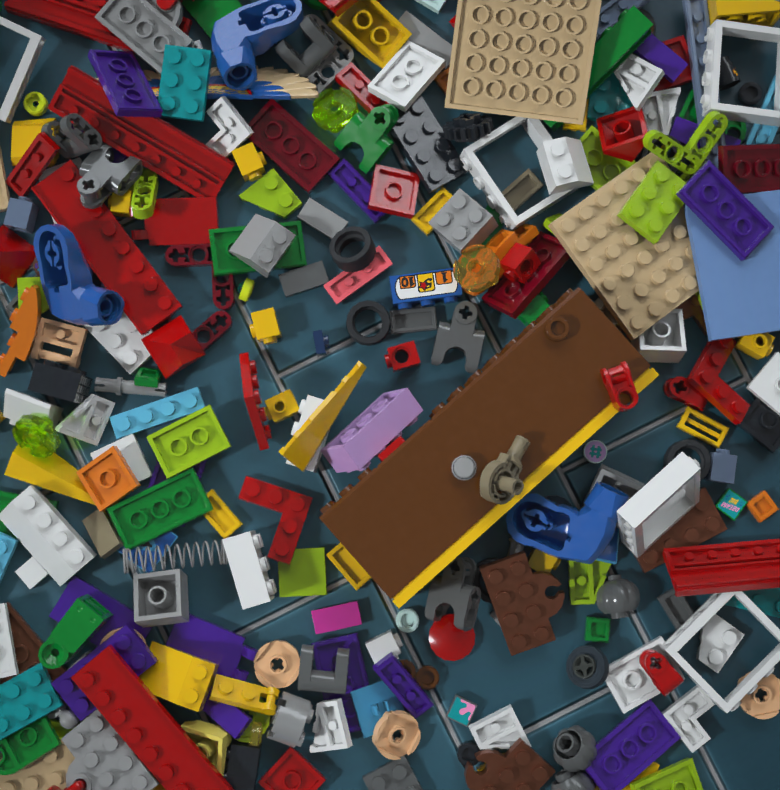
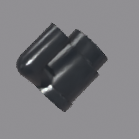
[719,56,741,91]

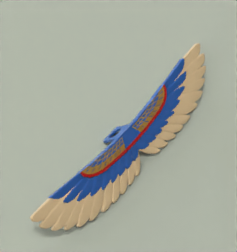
[50,66,319,111]

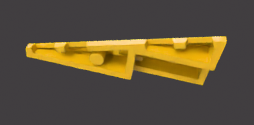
[279,361,367,472]
[4,432,119,506]

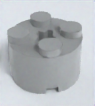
[267,691,314,748]

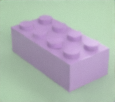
[320,388,423,473]

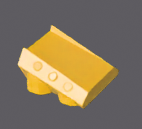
[11,118,59,167]

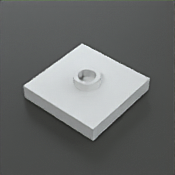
[746,352,780,416]
[90,433,152,482]

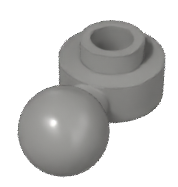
[47,696,79,729]

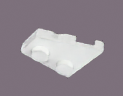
[614,54,665,111]
[642,87,681,135]
[55,394,115,446]
[696,614,744,673]
[309,698,353,753]
[468,704,532,749]

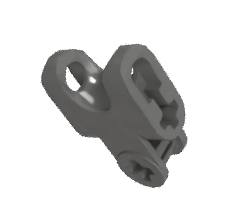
[77,142,143,209]
[431,301,485,374]
[425,556,481,631]

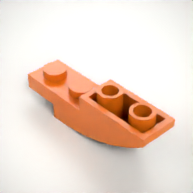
[462,223,539,296]
[0,284,42,377]

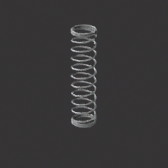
[122,540,228,574]

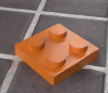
[76,446,141,512]

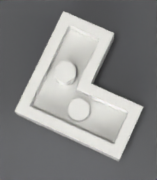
[206,96,254,158]
[661,685,715,753]

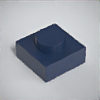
[313,330,330,357]

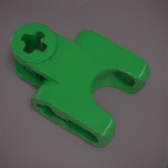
[334,104,399,174]

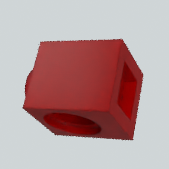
[499,242,541,284]
[384,340,421,373]

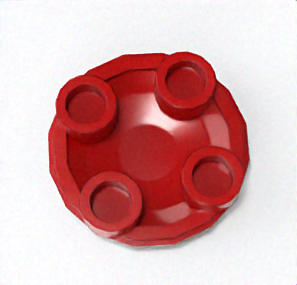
[429,614,475,661]

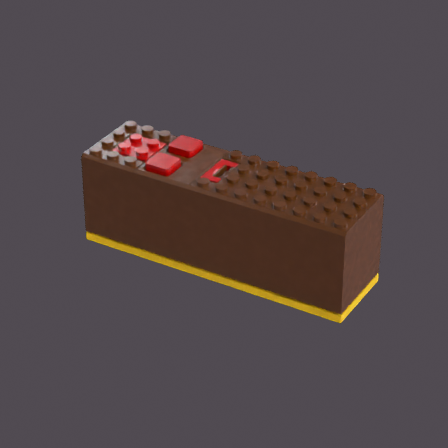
[319,287,659,608]

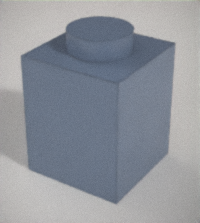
[3,196,39,234]
[705,449,737,484]

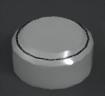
[451,455,477,480]

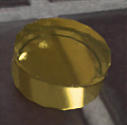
[249,721,263,747]

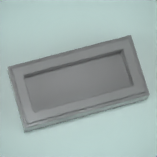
[297,198,348,240]

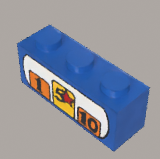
[389,267,463,310]

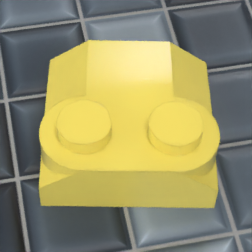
[181,720,232,776]

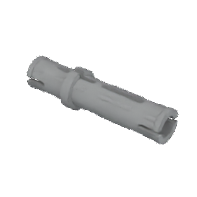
[95,377,168,397]

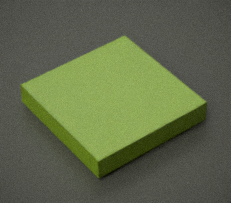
[278,547,327,597]

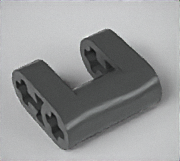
[275,16,338,78]
[41,113,102,159]
[298,644,350,694]

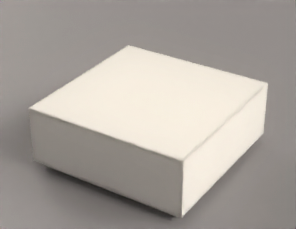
[15,556,49,589]

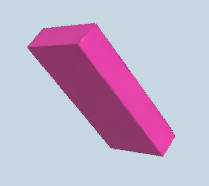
[311,601,362,634]

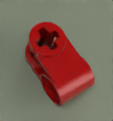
[600,361,638,412]
[663,376,708,411]
[639,649,684,697]

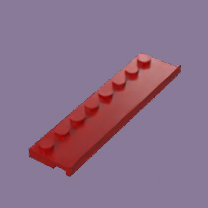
[4,0,192,55]
[47,65,236,197]
[31,160,183,335]
[662,539,780,597]
[71,644,234,790]

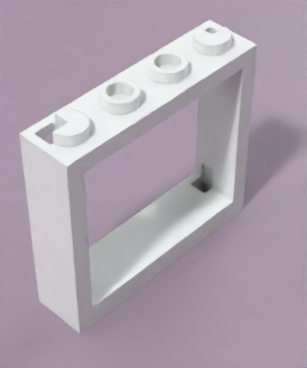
[0,16,46,124]
[700,19,780,127]
[460,117,578,231]
[617,452,701,558]
[660,591,780,713]

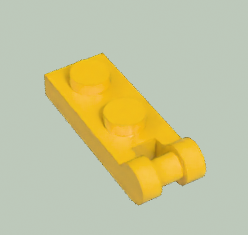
[209,674,280,715]

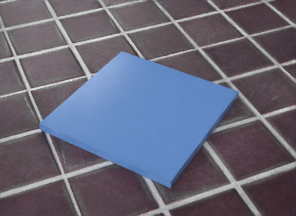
[683,190,780,341]

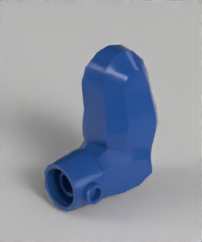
[211,0,304,91]
[33,224,125,326]
[506,481,629,564]

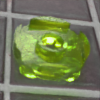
[312,87,359,133]
[12,415,61,458]

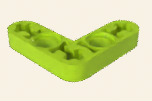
[643,111,728,175]
[129,168,159,219]

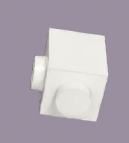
[365,629,403,664]

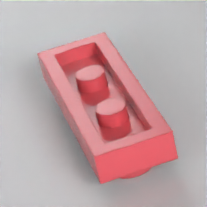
[323,245,393,305]

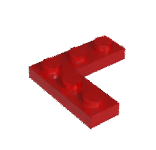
[686,338,750,425]
[239,352,272,451]
[238,476,313,565]

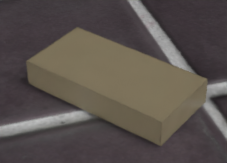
[501,168,544,212]
[82,509,123,559]

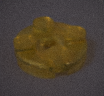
[453,244,501,292]

